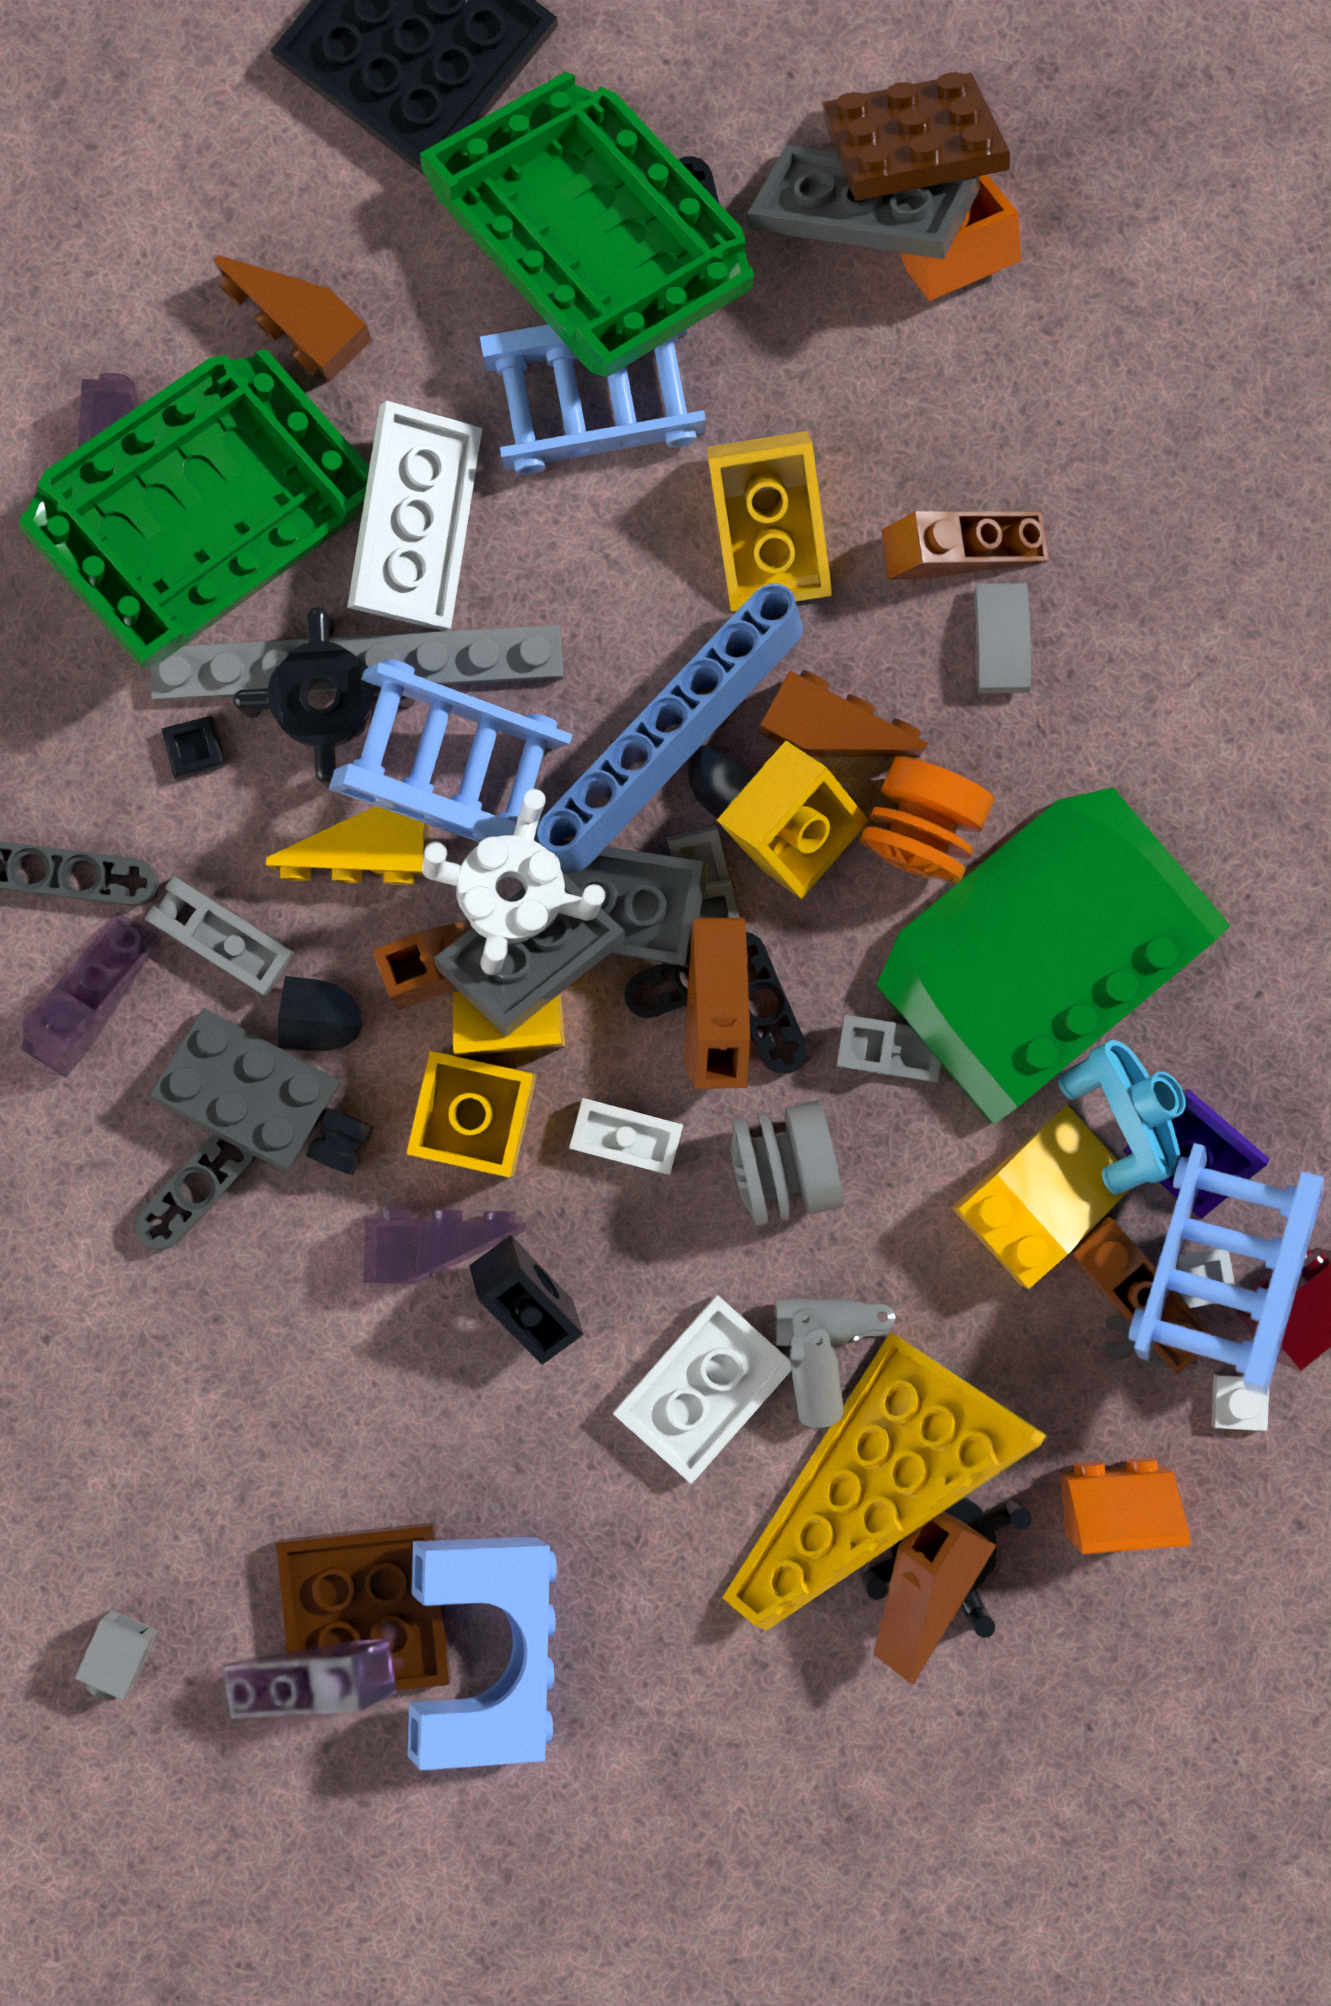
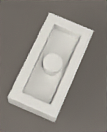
[569,1098,683,1175]

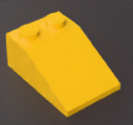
[706,431,832,612]
[951,1104,1129,1289]

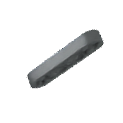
[0,841,160,906]

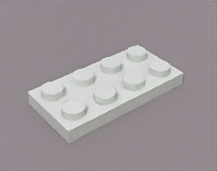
[347,400,482,631]

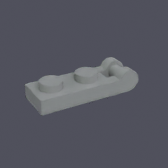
[145,875,295,996]

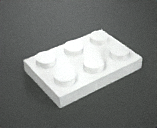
[613,1294,792,1484]

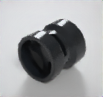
[306,1107,375,1175]

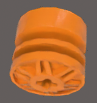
[859,756,995,883]

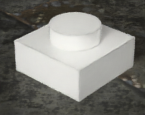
[1176,1248,1235,1308]
[1211,1374,1269,1431]

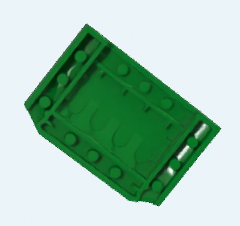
[420,72,754,377]
[19,349,370,669]
[875,787,1231,1125]

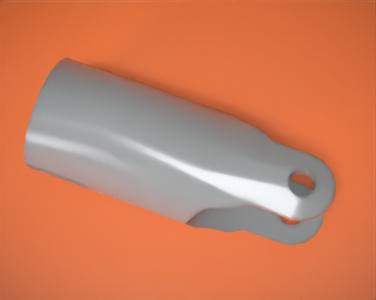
[774,1298,895,1346]
[790,1307,844,1428]

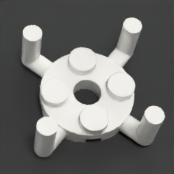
[422,789,605,975]

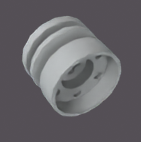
[730,1100,844,1226]

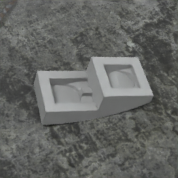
[974,583,1031,693]
[666,825,740,918]
[836,1015,941,1082]

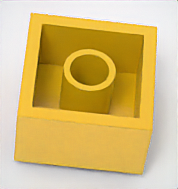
[717,741,869,899]
[406,1051,537,1178]

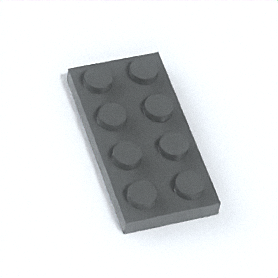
[747,145,980,259]

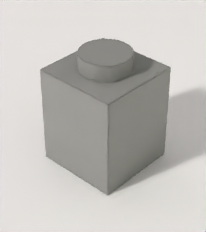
[74,1610,159,1701]

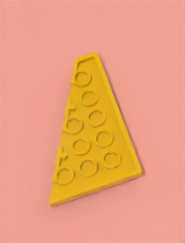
[722,1332,1046,1631]

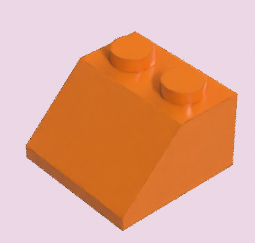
[899,175,1021,301]
[1060,1457,1191,1554]

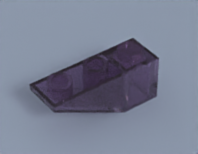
[23,912,161,1078]
[363,1207,527,1284]
[222,1639,397,1719]

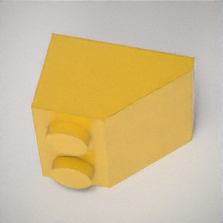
[453,992,565,1056]

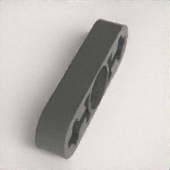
[135,1134,256,1250]

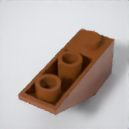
[213,255,372,382]
[881,511,1049,580]
[759,670,928,757]
[683,917,750,1089]
[372,920,473,1010]
[1068,1216,1214,1374]
[873,1511,996,1685]

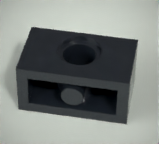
[469,1235,584,1365]

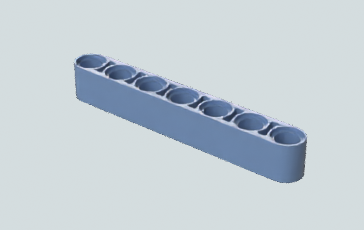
[537,584,803,873]

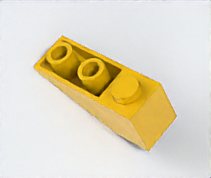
[266,807,430,885]

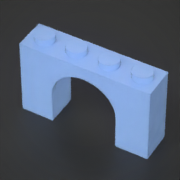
[408,1537,557,1770]

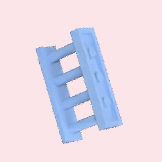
[480,325,706,475]
[329,659,572,845]
[1128,1143,1324,1395]

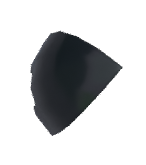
[688,745,755,818]
[278,976,362,1051]

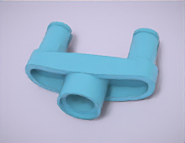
[1058,1040,1185,1195]

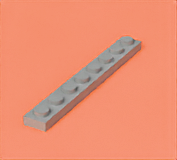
[150,625,564,702]

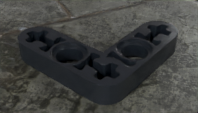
[624,932,807,1074]

